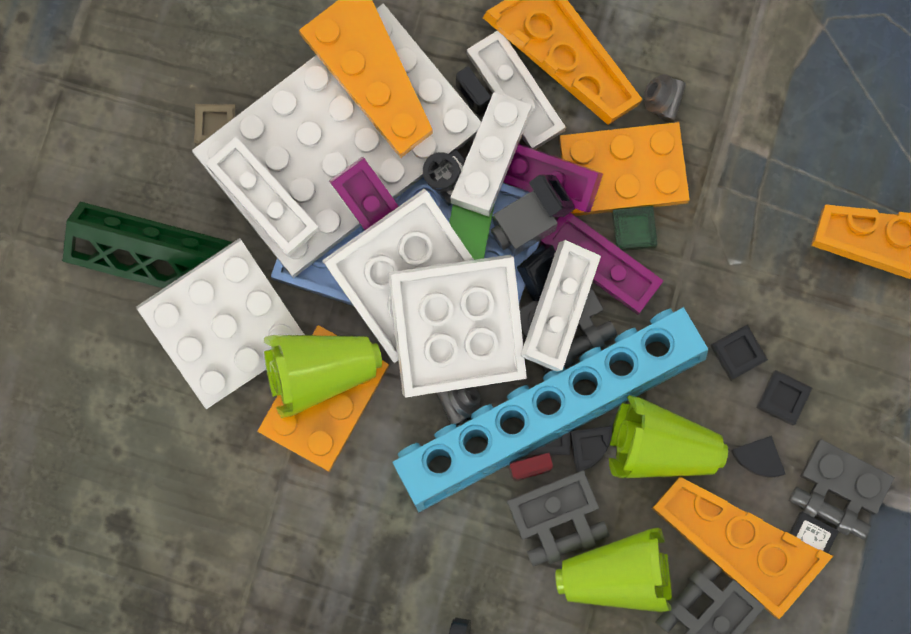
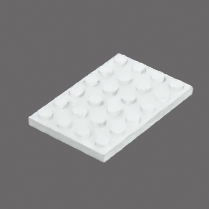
[192,3,481,279]

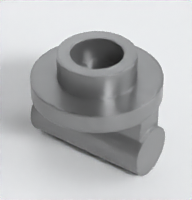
[644,74,686,122]
[437,387,480,425]

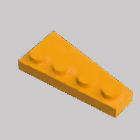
[299,0,433,158]
[483,0,643,125]
[811,205,911,279]
[651,477,833,619]

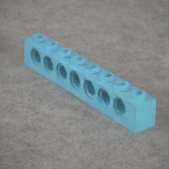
[392,307,708,513]

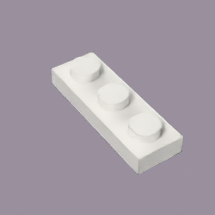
[467,31,566,149]
[450,92,532,217]
[205,136,320,257]
[520,240,601,371]

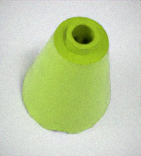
[264,335,382,418]
[609,395,728,479]
[555,528,672,612]

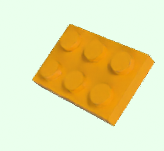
[559,122,690,216]
[257,325,389,472]

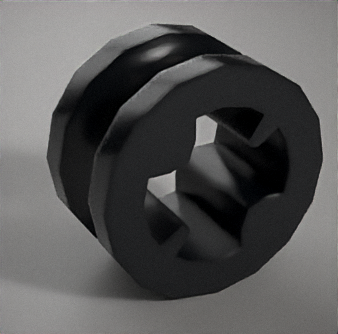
[423,152,461,192]

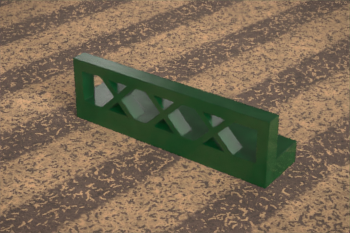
[62,201,233,288]

